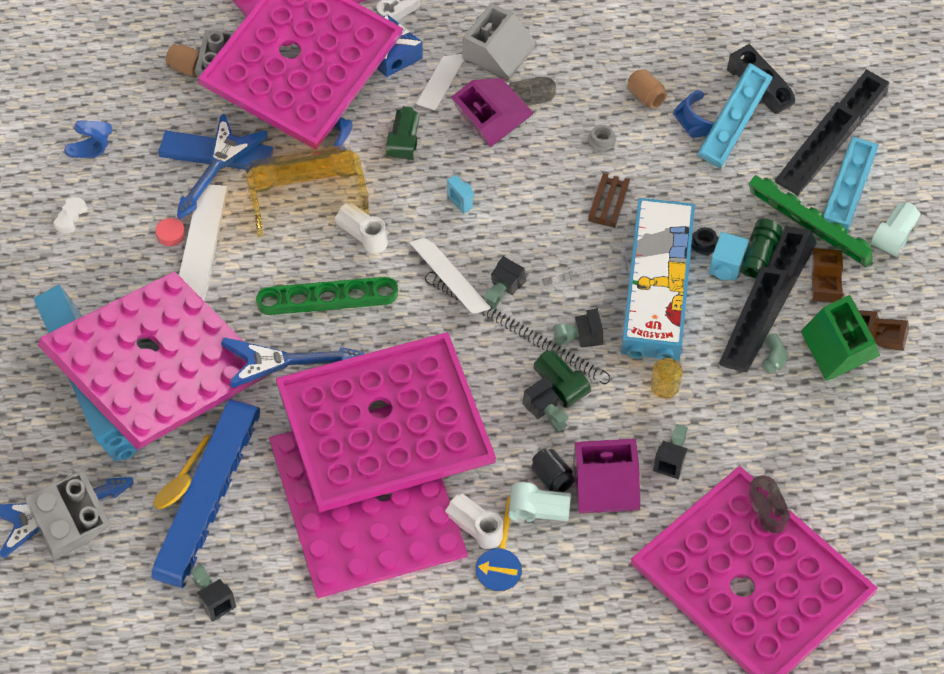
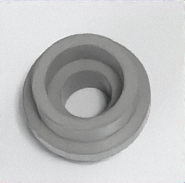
[588,125,616,151]

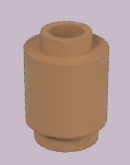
[166,44,200,78]
[627,69,667,109]

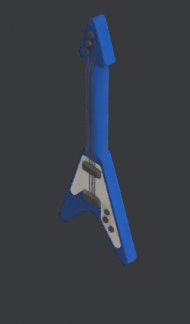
[177,114,268,220]
[221,337,364,388]
[0,477,134,558]

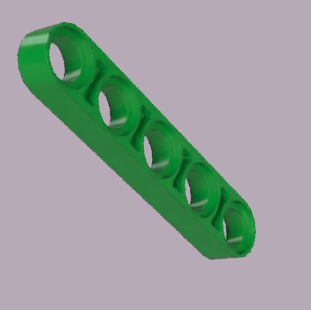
[256,277,398,315]

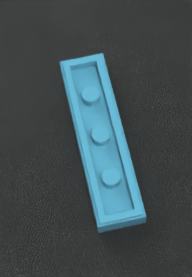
[696,63,773,168]
[823,136,879,232]

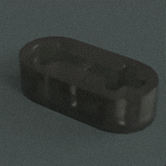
[508,77,556,106]
[748,475,790,533]

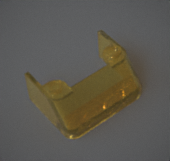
[245,145,369,237]

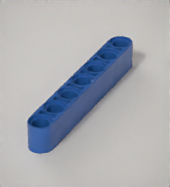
[152,399,260,588]

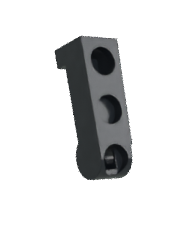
[727,43,795,114]

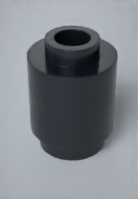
[531,449,575,493]

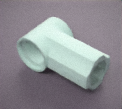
[871,202,921,257]
[508,482,571,522]

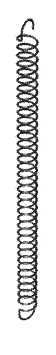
[425,272,610,384]

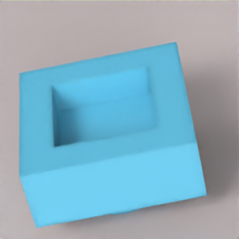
[447,175,474,214]

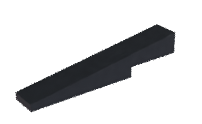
[775,69,889,196]
[719,226,817,372]

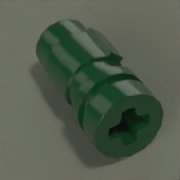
[741,219,783,279]

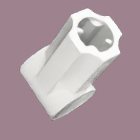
[335,203,388,253]
[445,493,503,550]

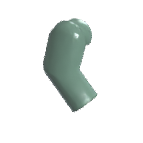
[762,333,788,374]

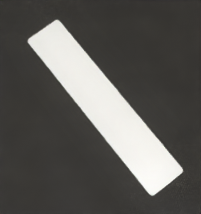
[416,54,464,110]
[410,238,491,314]

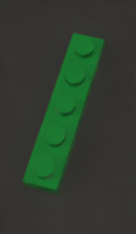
[749,175,873,267]

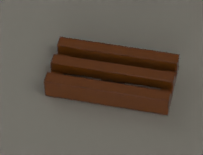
[588,173,630,228]

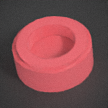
[156,218,185,246]

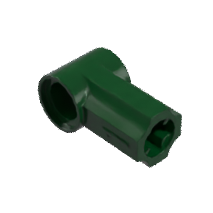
[386,106,420,160]
[533,350,591,408]

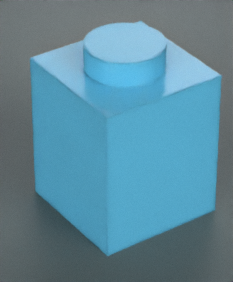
[709,232,749,281]

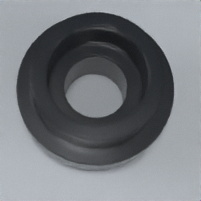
[691,227,719,255]

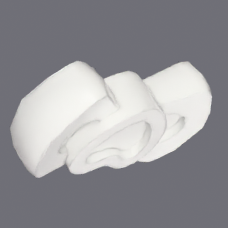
[53,197,88,234]

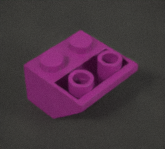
[451,78,533,147]
[573,439,640,514]

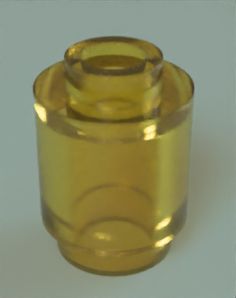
[650,358,683,398]

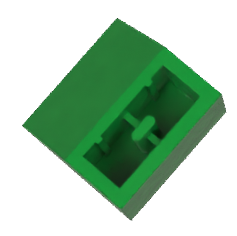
[801,295,880,381]

